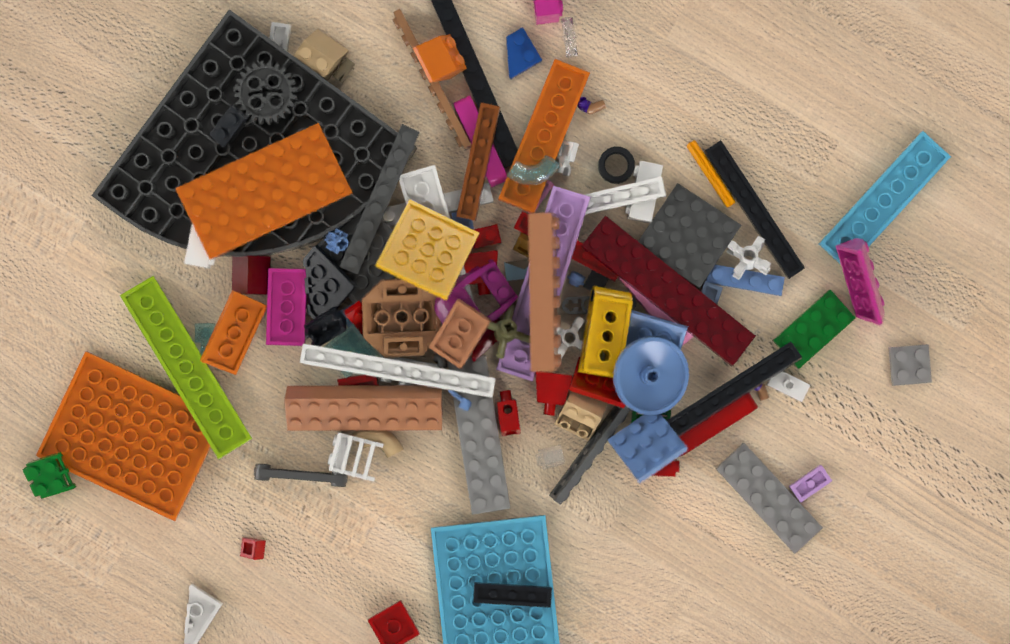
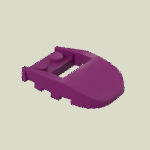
[434,259,518,324]

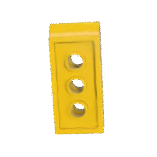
[578,286,633,378]

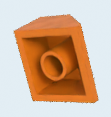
[413,34,467,83]

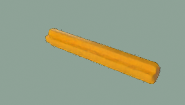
[687,140,735,207]

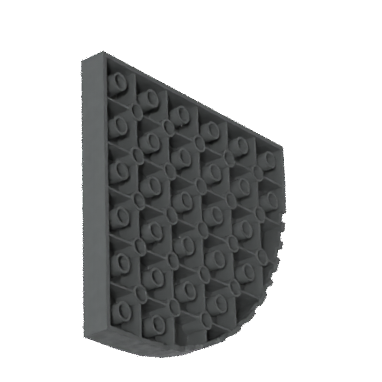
[91,9,417,257]

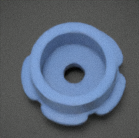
[567,271,585,287]

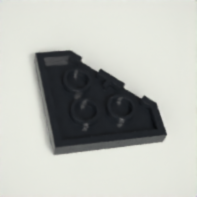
[303,245,358,319]

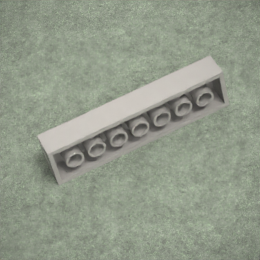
[448,355,510,515]

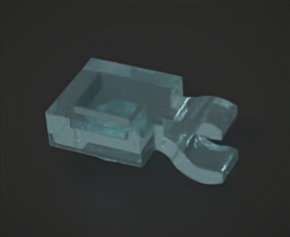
[195,323,216,355]

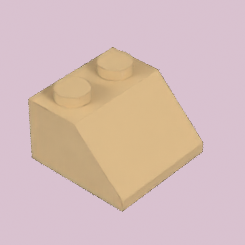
[293,29,349,81]

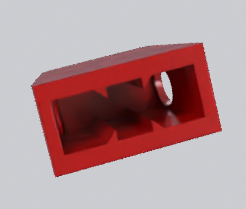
[464,250,498,295]
[535,372,573,416]
[497,390,521,436]

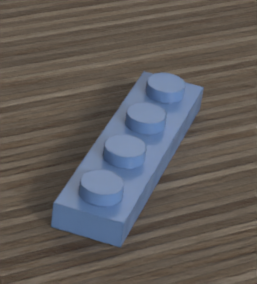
[705,264,785,296]

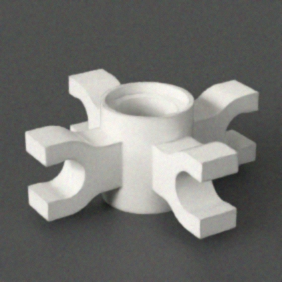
[727,236,771,280]
[558,316,585,359]

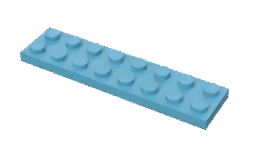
[819,131,951,265]

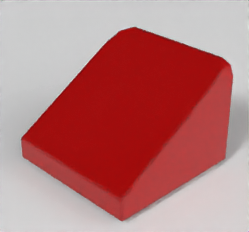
[240,537,266,560]

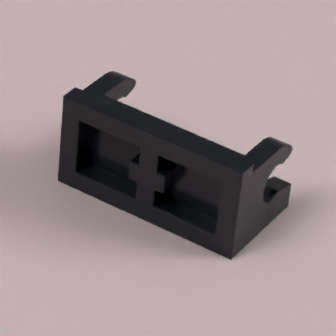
[304,306,347,346]

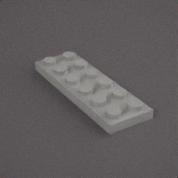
[715,443,823,554]

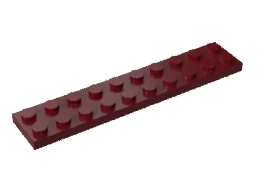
[581,215,756,366]

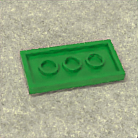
[772,290,856,369]

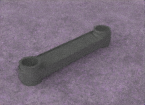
[254,464,348,487]

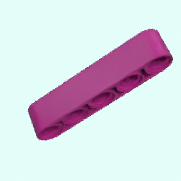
[453,95,507,188]

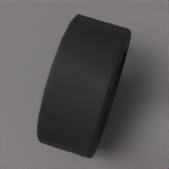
[598,146,635,184]

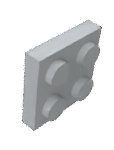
[888,344,932,386]

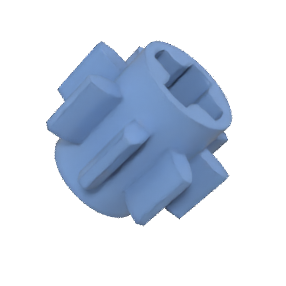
[324,228,349,254]

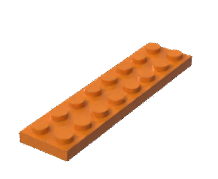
[498,59,590,213]

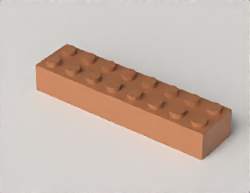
[529,213,561,372]
[284,385,443,431]

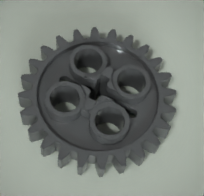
[234,61,298,125]

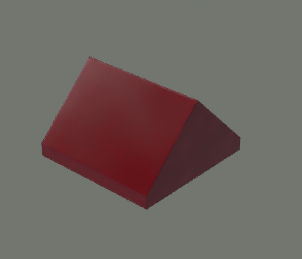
[232,256,271,295]

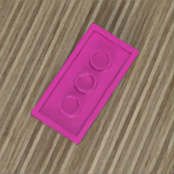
[266,268,307,346]

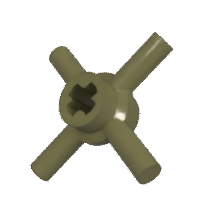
[487,304,530,358]

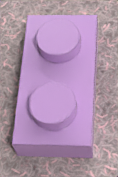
[789,465,832,503]

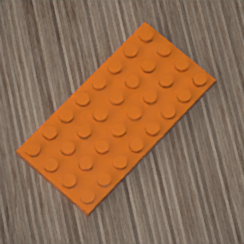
[175,123,353,260]

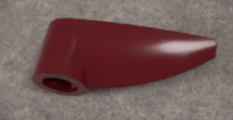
[472,318,500,362]

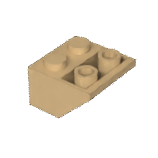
[554,391,608,441]

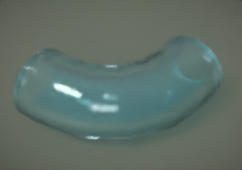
[507,155,561,185]

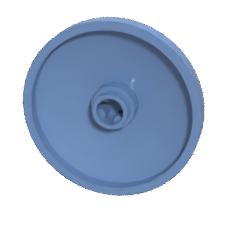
[613,337,689,415]

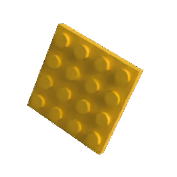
[376,199,479,301]

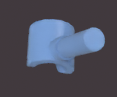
[448,390,471,411]

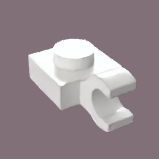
[556,141,579,176]

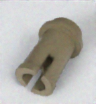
[333,58,355,83]

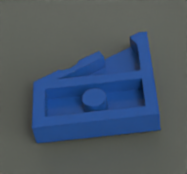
[506,27,542,80]

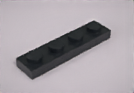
[473,582,552,608]

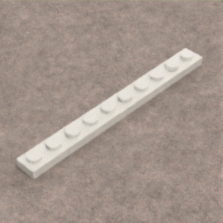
[300,344,496,397]

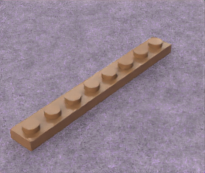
[392,9,471,150]

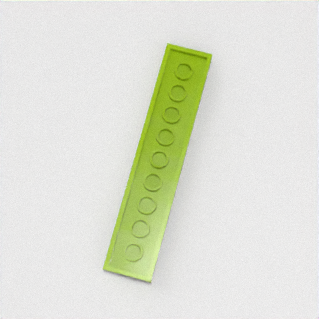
[120,276,252,459]

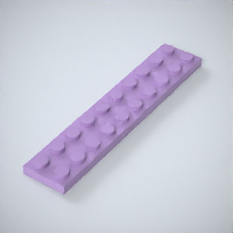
[496,186,591,381]

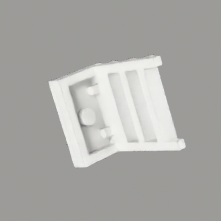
[328,431,384,482]

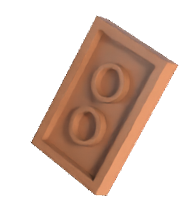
[429,299,492,369]

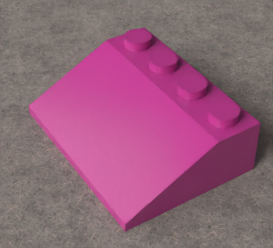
[835,238,885,325]

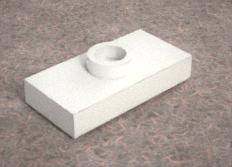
[767,371,810,402]

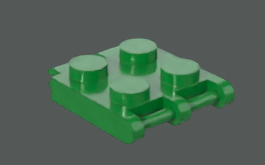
[22,452,77,499]

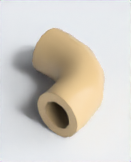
[352,430,404,458]

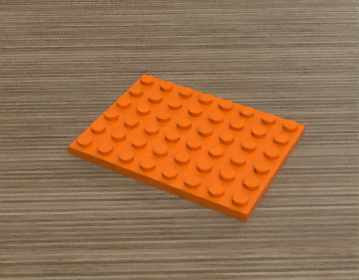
[36,351,211,521]

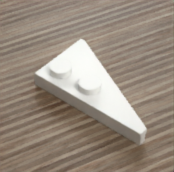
[184,584,223,644]

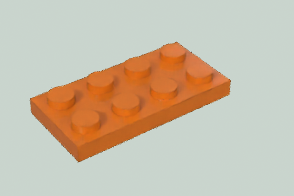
[200,290,267,375]

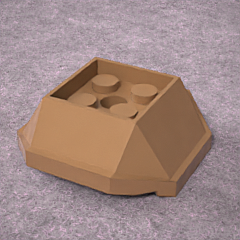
[362,279,441,358]

